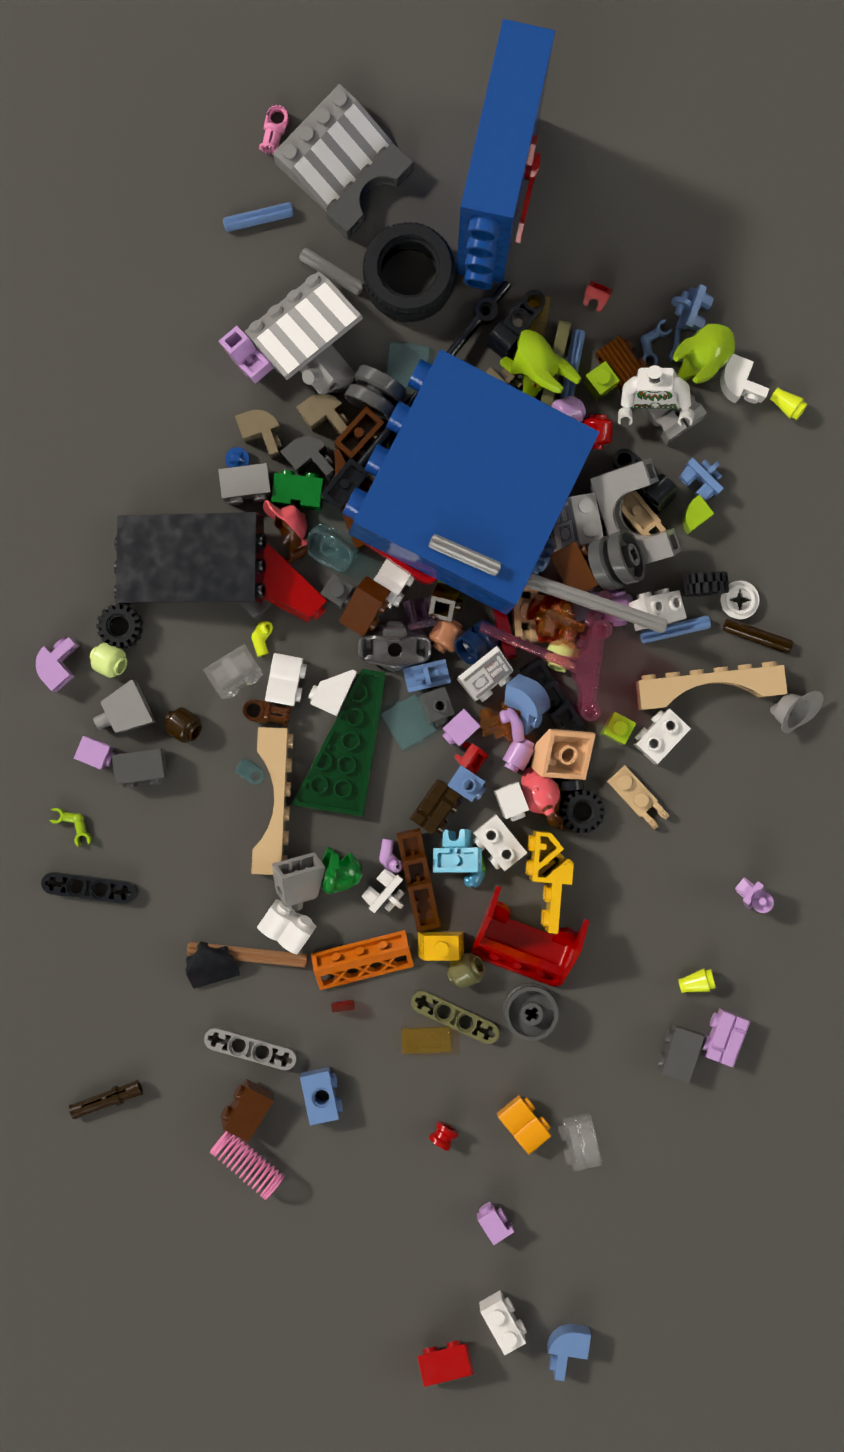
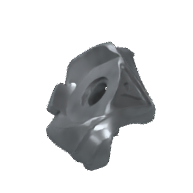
[358,620,432,672]

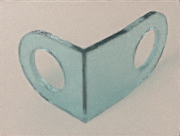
[234,758,264,785]

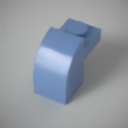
[504,674,550,735]
[547,1324,591,1381]

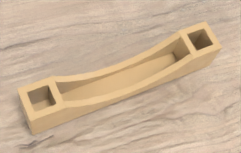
[635,661,787,711]
[251,727,293,875]

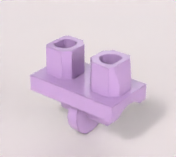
[735,877,774,914]

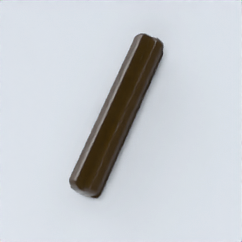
[723,618,793,653]

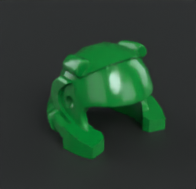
[321,846,363,894]

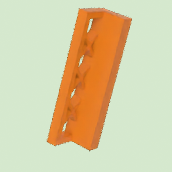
[311,930,414,990]

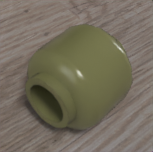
[447,953,485,989]

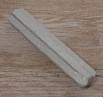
[299,248,364,295]
[429,534,501,576]

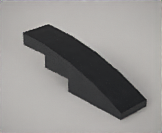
[519,657,588,732]

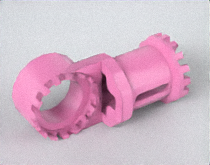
[259,105,289,155]

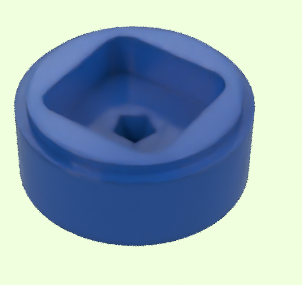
[225,447,250,468]

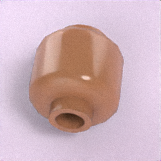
[429,619,464,654]

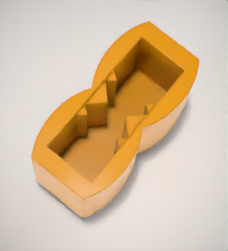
[497,1095,551,1155]

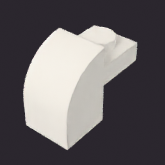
[720,354,769,404]

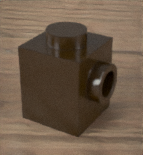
[428,582,463,622]

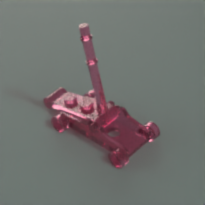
[478,590,612,721]

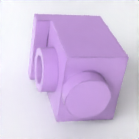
[477,1202,514,1245]

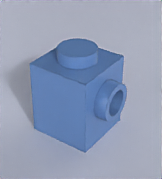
[447,765,486,802]

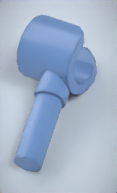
[668,329,684,362]

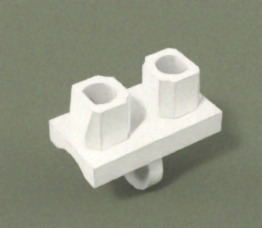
[362,869,405,913]

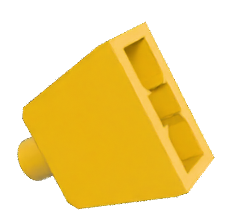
[418,932,464,961]

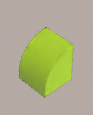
[682,494,714,535]

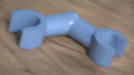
[640,319,672,365]

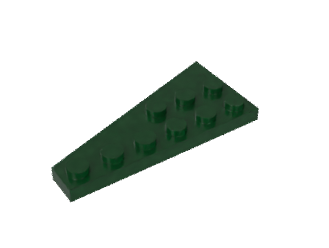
[291,669,386,816]

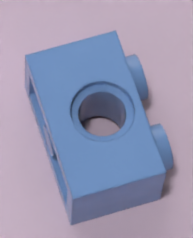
[300,1067,343,1126]

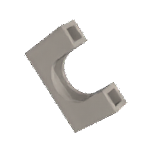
[590,458,681,564]

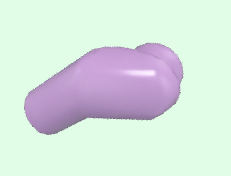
[499,708,525,742]
[379,839,403,873]

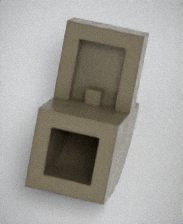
[296,394,350,436]
[235,410,282,459]

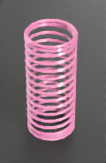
[210,1131,285,1200]

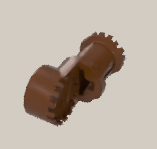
[243,699,291,727]

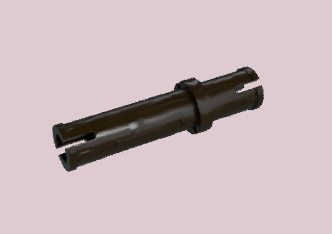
[69,1080,143,1120]

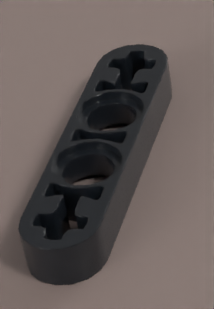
[41,872,137,904]

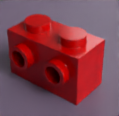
[417,1340,475,1387]

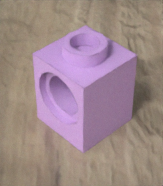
[442,709,480,747]
[74,736,115,770]

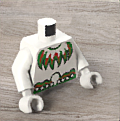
[618,365,694,426]

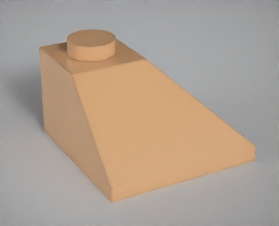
[530,729,596,780]

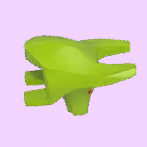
[673,324,735,383]
[499,330,581,398]

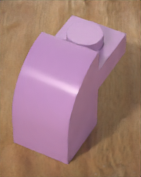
[219,326,273,383]
[36,637,80,692]

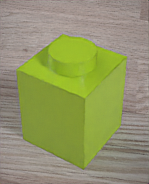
[583,361,620,401]
[600,712,636,745]

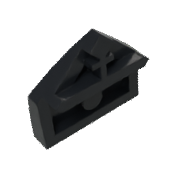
[185,941,240,989]

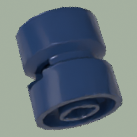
[454,620,500,665]

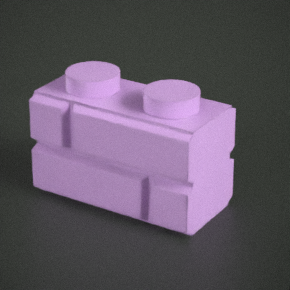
[701,1008,751,1068]

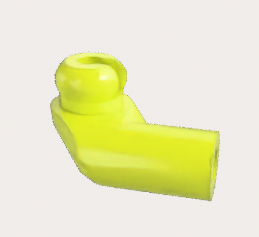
[251,621,273,657]

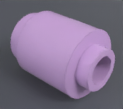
[502,738,535,773]

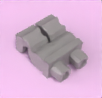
[641,375,707,445]

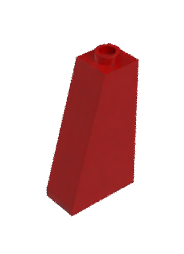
[263,543,327,623]

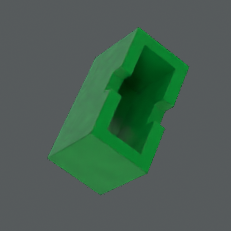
[271,470,324,511]

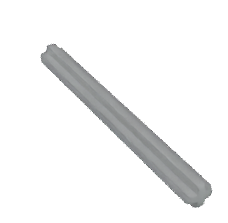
[526,573,668,633]

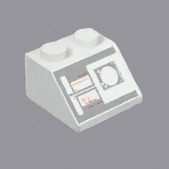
[550,492,604,552]
[457,646,514,702]

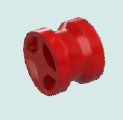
[428,1121,459,1151]

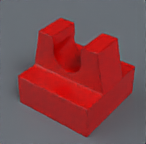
[583,280,613,312]
[454,742,488,775]

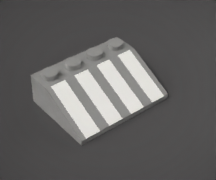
[273,84,393,211]
[244,271,363,380]

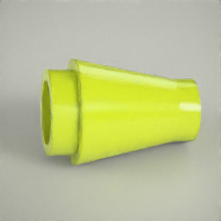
[770,387,808,420]
[678,968,716,993]

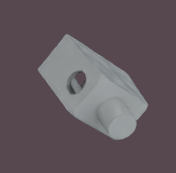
[300,344,356,395]
[93,679,156,733]
[272,852,325,911]

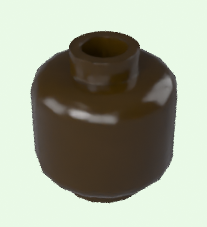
[165,707,202,743]

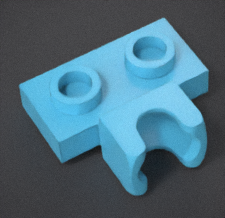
[433,829,482,873]

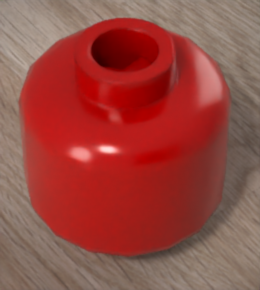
[582,414,613,449]

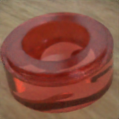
[331,1000,356,1013]

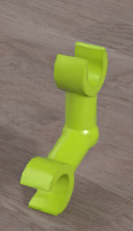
[49,807,92,847]

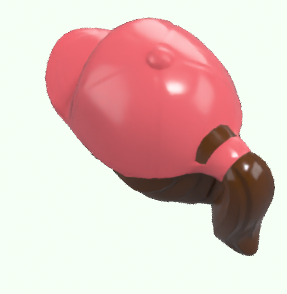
[263,500,310,564]
[521,767,564,830]

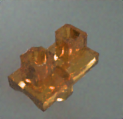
[535,600,585,644]
[479,701,521,742]

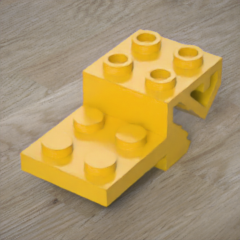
[525,830,574,934]

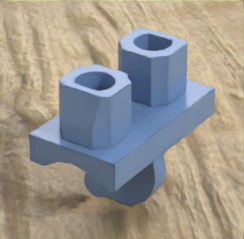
[671,284,714,332]
[679,458,724,501]
[403,659,451,693]

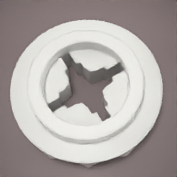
[720,581,759,620]

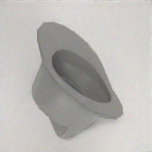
[770,691,824,733]

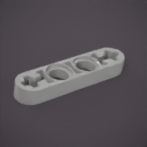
[204,1027,297,1070]

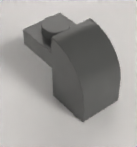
[280,436,335,480]

